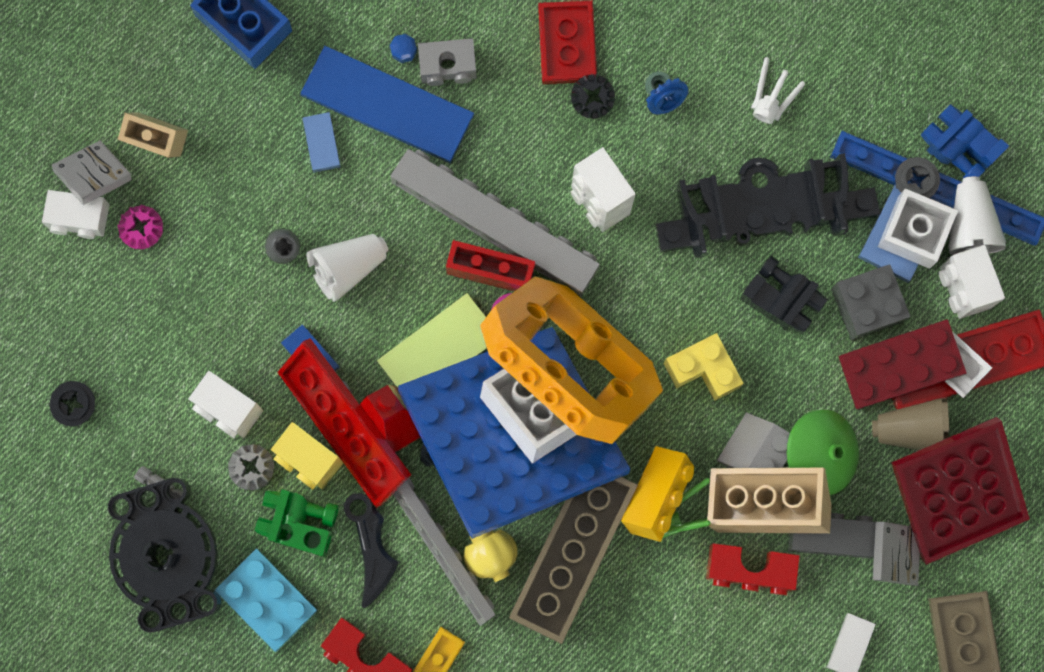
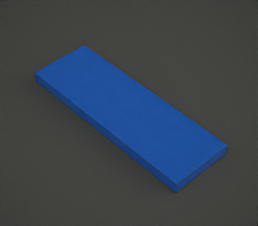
[300,45,474,164]

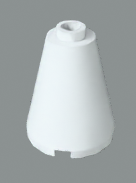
[948,177,1006,255]
[306,234,388,302]

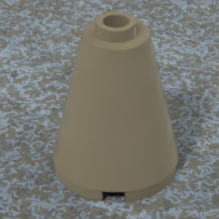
[872,398,949,451]

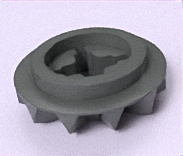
[894,157,940,198]

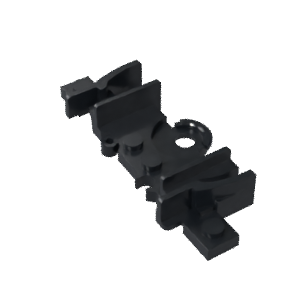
[655,153,880,258]

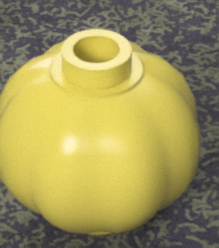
[463,529,518,582]

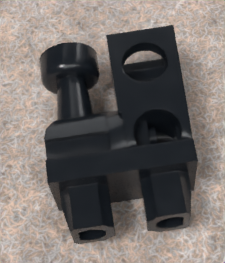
[740,255,828,334]

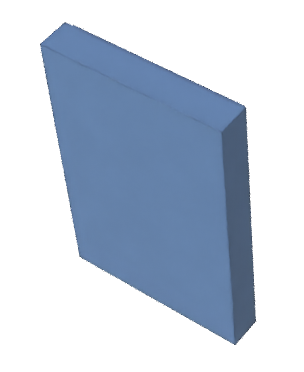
[858,184,918,283]

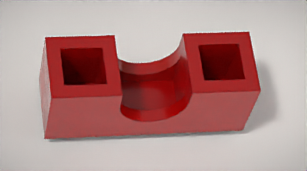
[706,543,800,596]
[320,617,414,672]

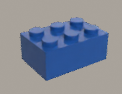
[190,0,293,69]

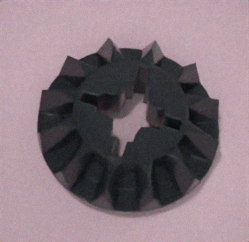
[571,74,615,119]
[49,381,96,426]

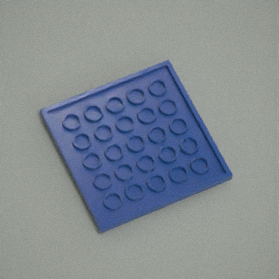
[398,327,630,539]

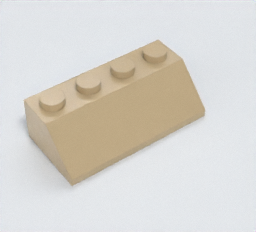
[707,468,831,533]

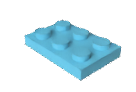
[215,549,318,652]

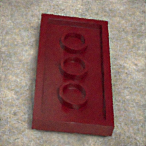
[838,319,967,410]

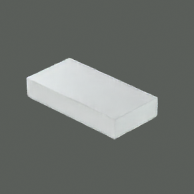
[826,613,875,672]

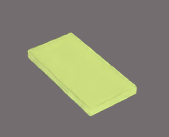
[377,293,487,388]

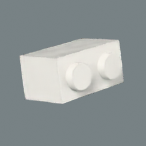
[42,190,109,239]

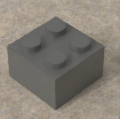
[831,264,911,341]

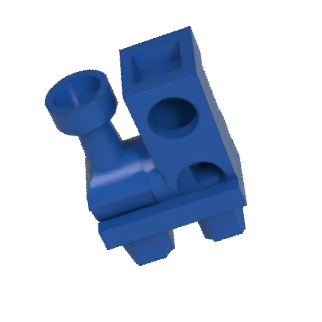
[921,104,1009,178]

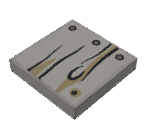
[52,140,132,205]
[873,522,920,586]

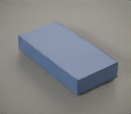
[302,112,341,173]

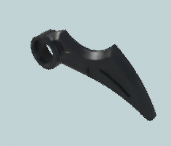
[344,493,399,608]

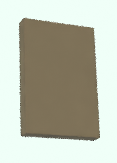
[928,591,1001,672]

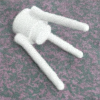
[751,57,805,124]

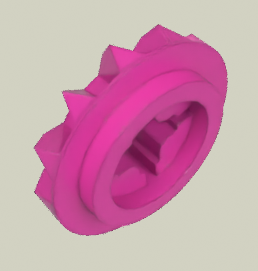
[117,204,163,249]

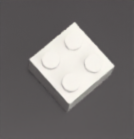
[878,189,958,269]
[939,245,1005,319]
[188,371,263,438]

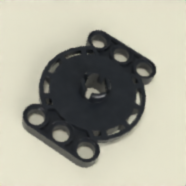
[108,478,221,633]

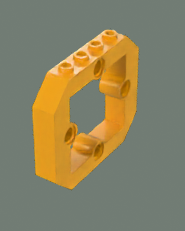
[480,276,663,444]

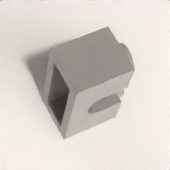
[418,38,477,86]

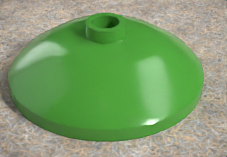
[787,409,859,495]

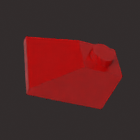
[360,385,421,453]

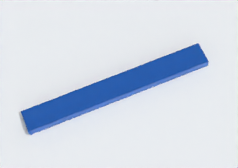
[830,131,1044,246]

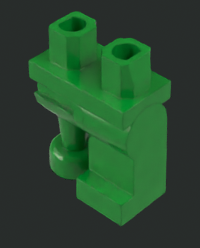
[254,489,339,558]

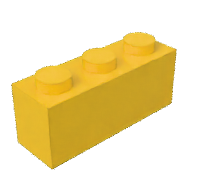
[621,446,694,542]

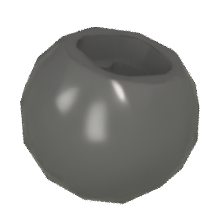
[265,228,301,264]

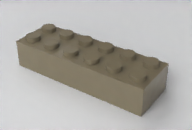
[509,477,637,644]

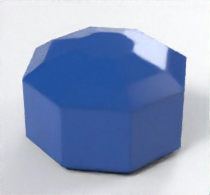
[390,34,417,63]

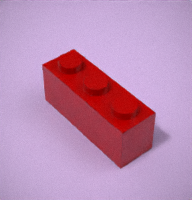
[446,240,536,291]

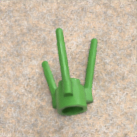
[663,478,711,538]

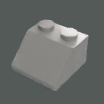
[717,412,790,468]

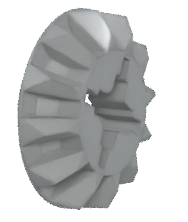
[228,444,274,490]

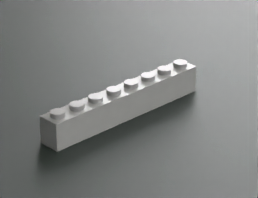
[390,149,600,297]

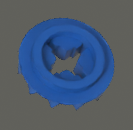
[646,78,688,114]

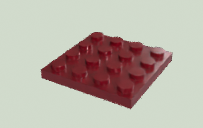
[891,417,1030,565]

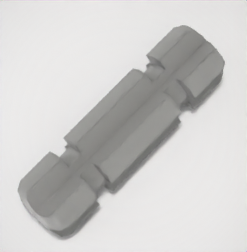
[134,466,183,499]

